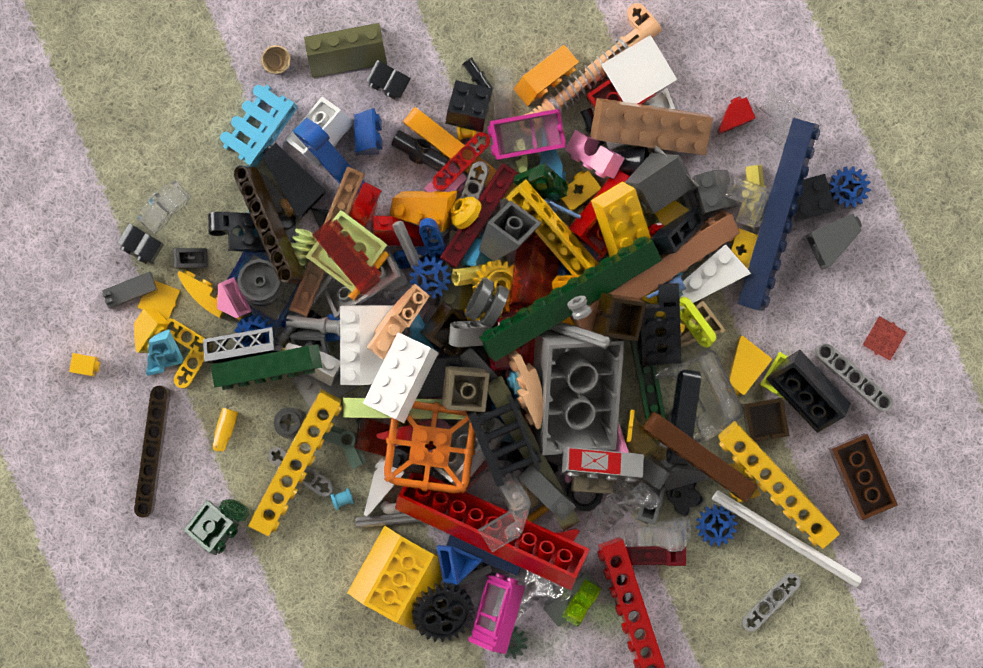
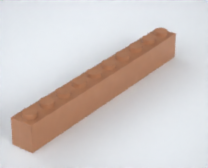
[570,210,740,332]

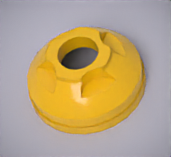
[451,197,481,229]

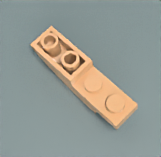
[367,284,430,359]
[508,351,543,429]

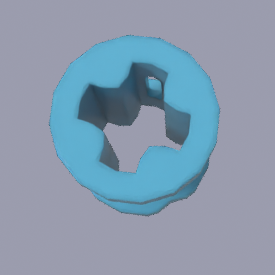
[330,488,354,510]

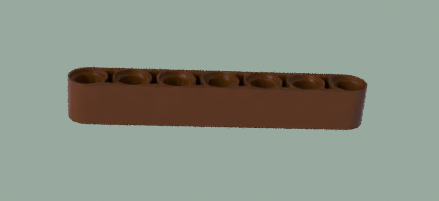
[642,412,758,503]

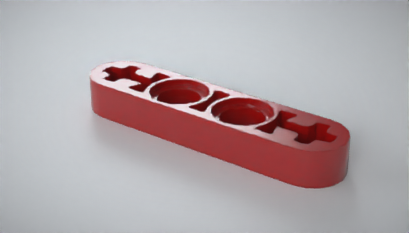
[432,132,490,191]

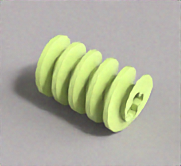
[290,228,317,272]

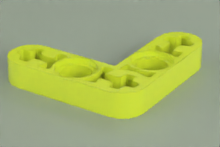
[659,297,716,348]

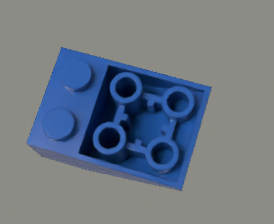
[354,108,383,155]

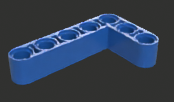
[293,118,364,194]

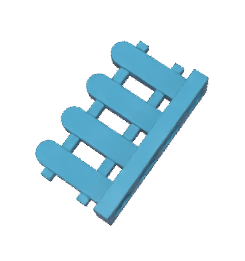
[220,84,298,167]

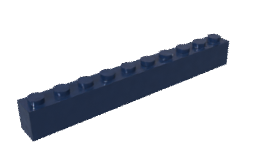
[738,118,820,311]

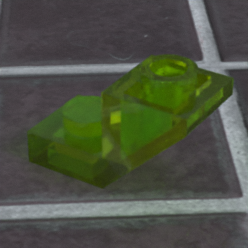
[562,578,601,627]

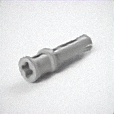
[286,315,340,336]

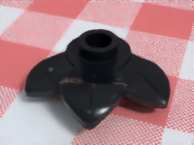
[666,482,703,515]

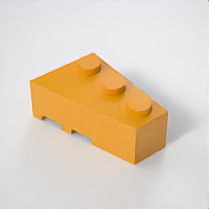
[513,45,579,106]
[390,191,457,233]

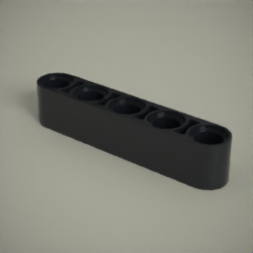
[666,369,701,465]

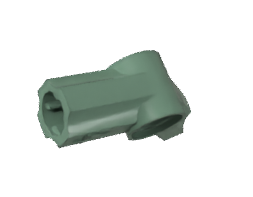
[319,426,367,469]

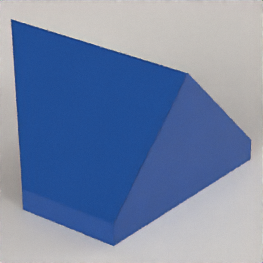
[436,545,483,584]

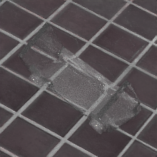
[655,350,743,443]
[465,461,531,552]

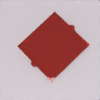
[863,316,907,361]
[355,418,390,457]

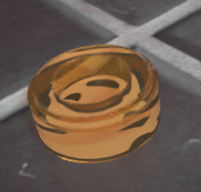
[279,198,294,218]

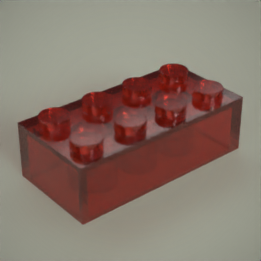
[312,219,382,295]
[509,231,560,310]

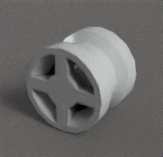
[567,296,592,320]

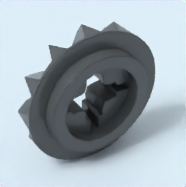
[274,407,304,438]

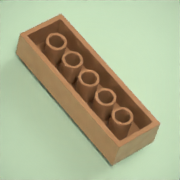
[590,98,713,155]

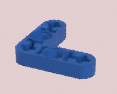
[393,218,446,269]

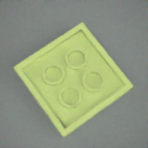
[306,210,387,291]

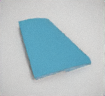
[146,329,183,376]

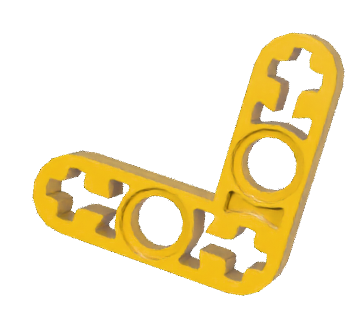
[166,318,212,388]

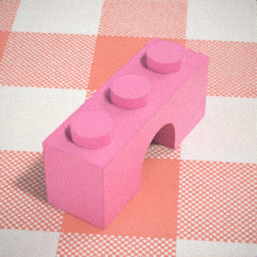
[565,130,625,179]

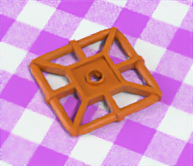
[384,401,477,493]

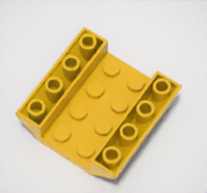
[347,526,443,630]

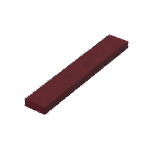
[440,163,519,269]

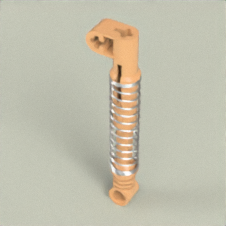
[520,3,662,136]

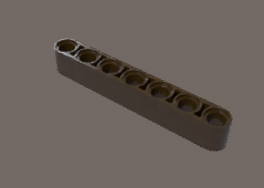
[234,165,303,284]
[134,386,170,518]

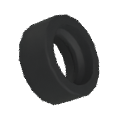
[567,480,603,511]

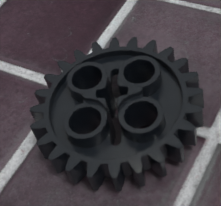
[411,582,475,642]

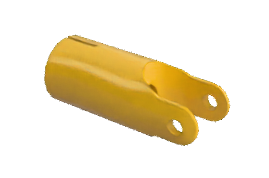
[213,407,239,452]

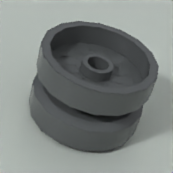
[238,259,284,307]
[465,277,509,328]

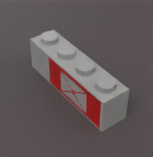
[562,447,644,483]

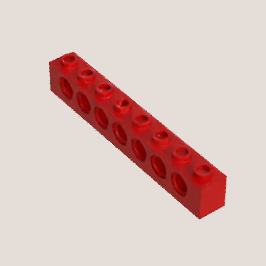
[597,537,665,668]

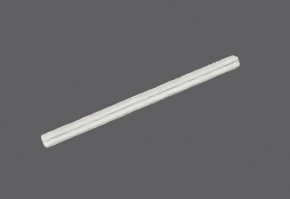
[712,491,862,587]

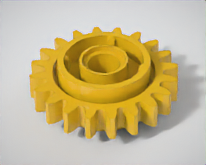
[472,260,524,313]

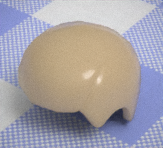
[261,45,291,74]

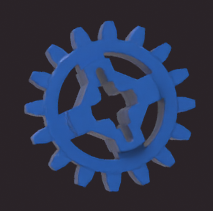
[828,166,871,208]
[409,257,451,299]
[234,314,276,347]
[695,504,738,546]

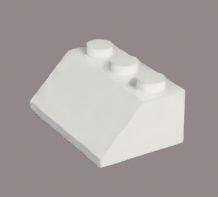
[286,97,354,166]

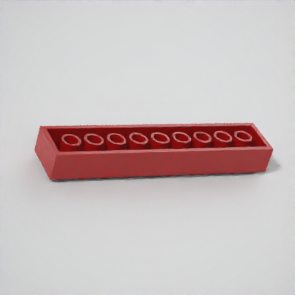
[395,473,590,590]

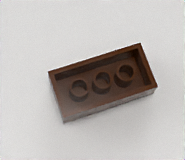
[828,433,898,520]

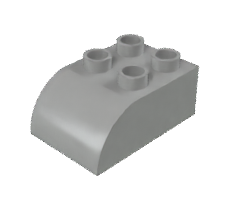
[532,330,624,455]

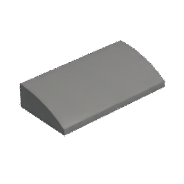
[324,248,401,319]

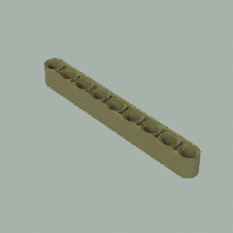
[488,376,580,531]

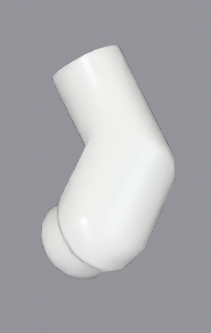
[381,501,400,515]

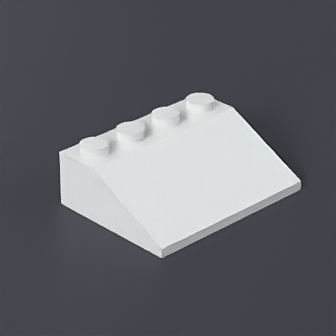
[340,305,394,385]

